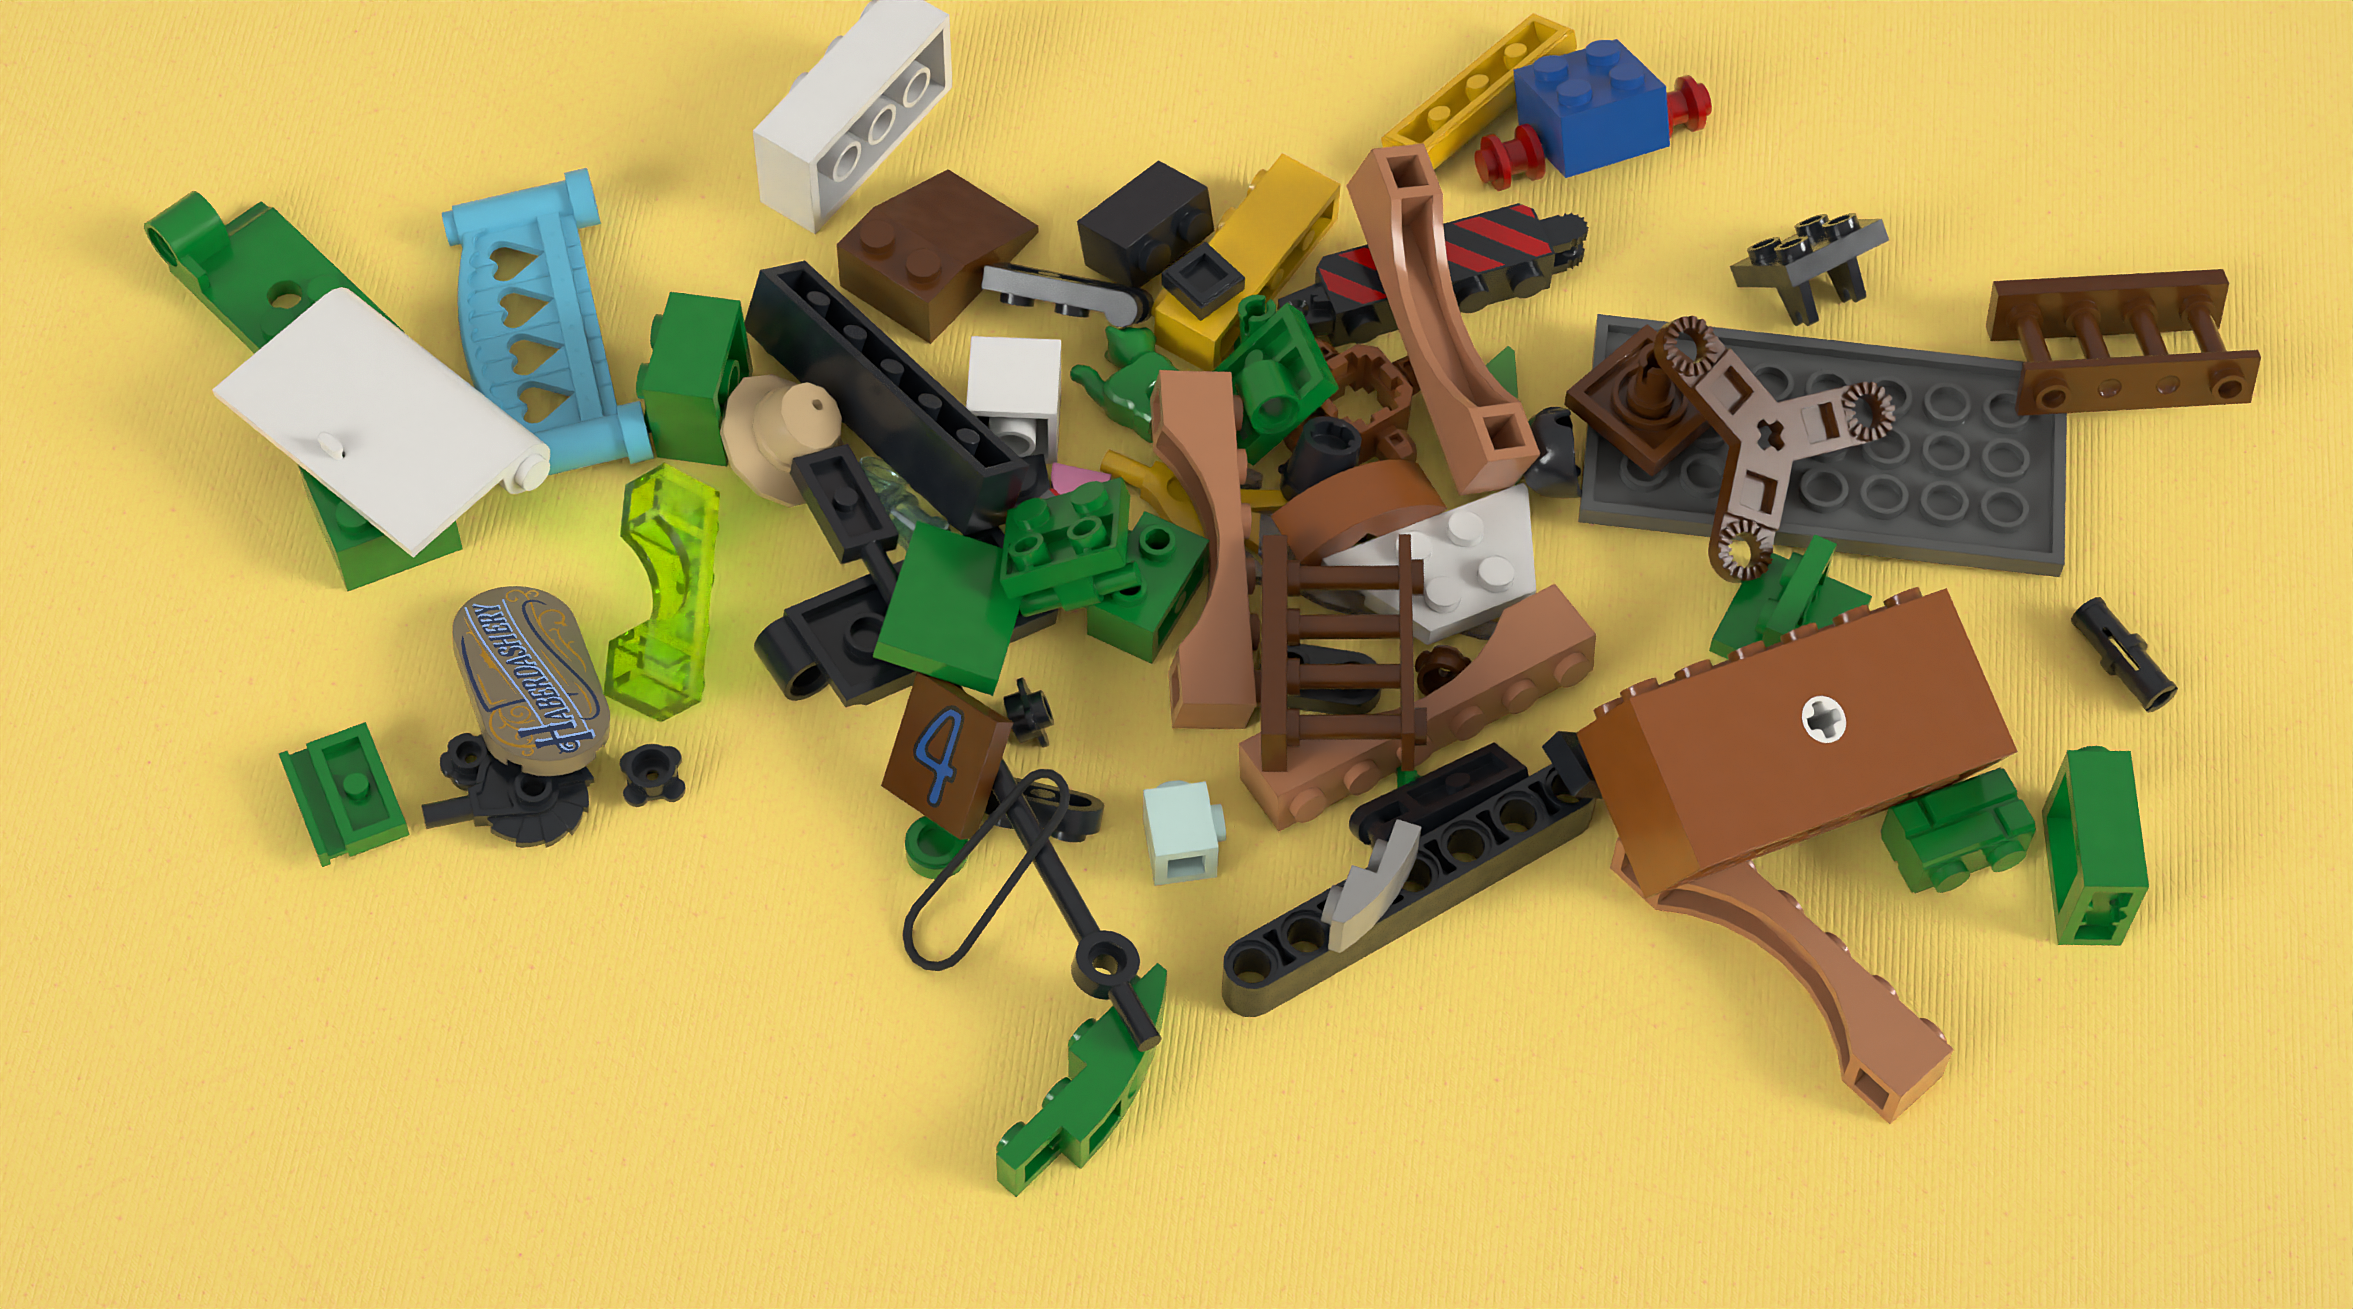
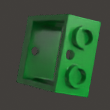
[2042,746,2149,946]

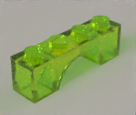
[603,462,720,722]

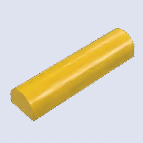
[1381,13,1577,170]

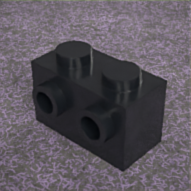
[1077,160,1215,288]

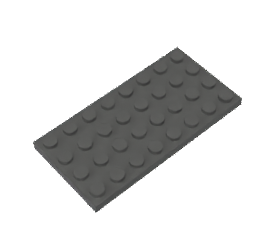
[1578,314,2067,577]

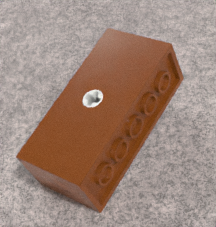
[1576,587,2018,899]

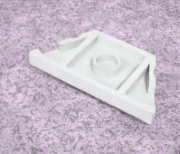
[1321,482,1536,645]

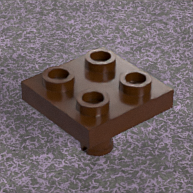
[1564,324,1711,477]

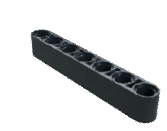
[1222,764,1596,1017]

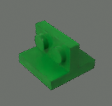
[1709,534,1872,660]

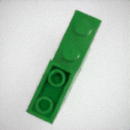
[996,963,1167,1197]

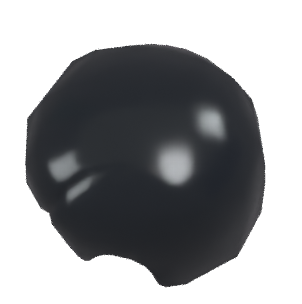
[1522,407,1582,499]

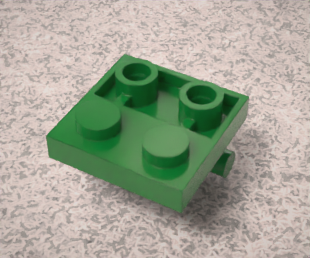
[1000,477,1142,617]

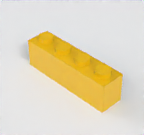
[1151,153,1341,372]

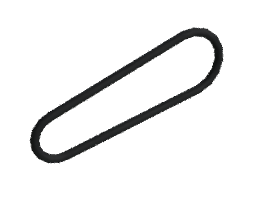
[902,769,1070,971]

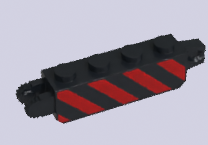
[1277,203,1589,348]

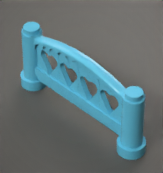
[442,168,654,476]

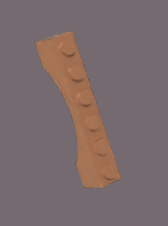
[1346,143,1540,496]
[1150,370,1261,729]
[1239,584,1596,831]
[1610,837,1954,1124]

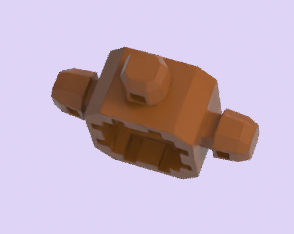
[1283,338,1421,466]

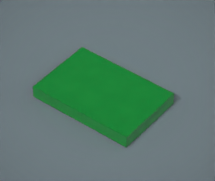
[873,520,1023,696]

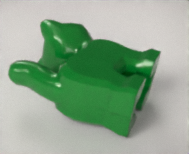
[1070,326,1191,443]

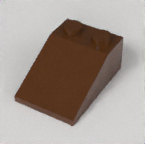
[836,169,1039,344]

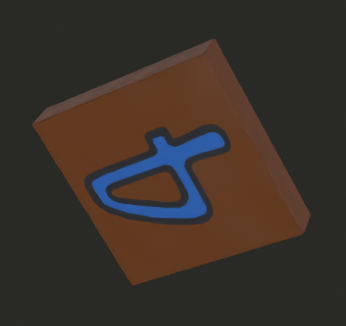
[881,672,1013,839]

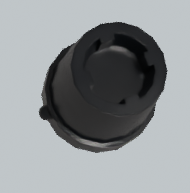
[1278,416,1362,502]

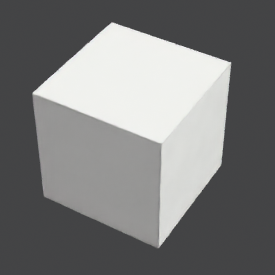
[966,336,1061,464]

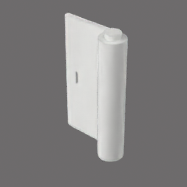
[212,287,550,558]

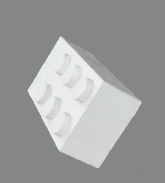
[753,0,952,234]

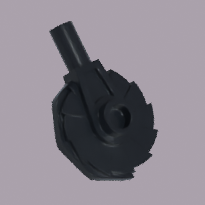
[421,754,594,848]

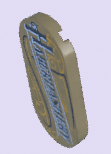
[453,586,610,776]

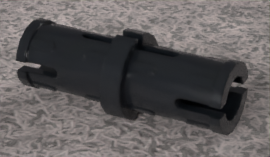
[2071,597,2178,713]

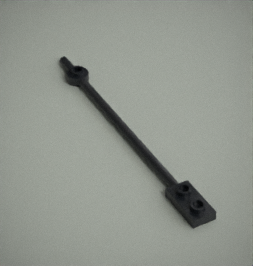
[790,444,1162,1052]

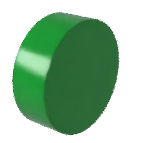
[905,816,968,879]

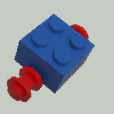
[1475,39,1712,191]

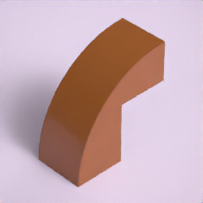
[1270,459,1447,566]

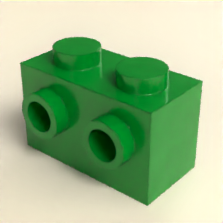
[1083,511,1210,664]

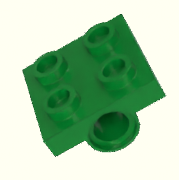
[1212,302,1339,466]

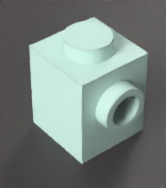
[1143,780,1226,886]

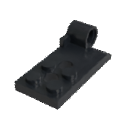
[754,526,1059,708]

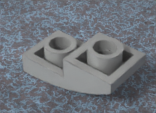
[1321,819,1421,953]

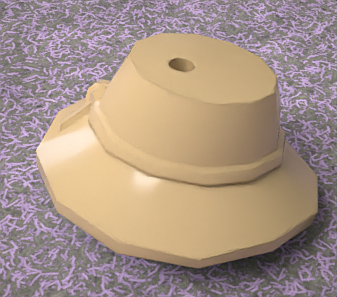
[720,374,844,507]

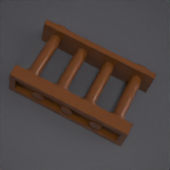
[1986,269,2261,416]
[1261,534,1427,772]

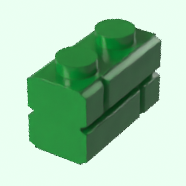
[1880,767,2036,893]

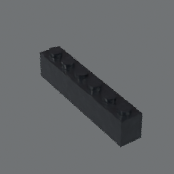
[744,260,1029,536]

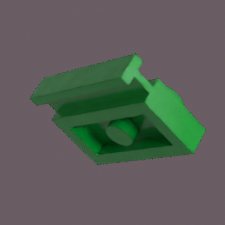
[278,722,410,867]

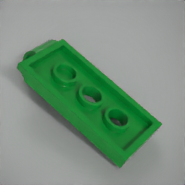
[144,191,405,354]

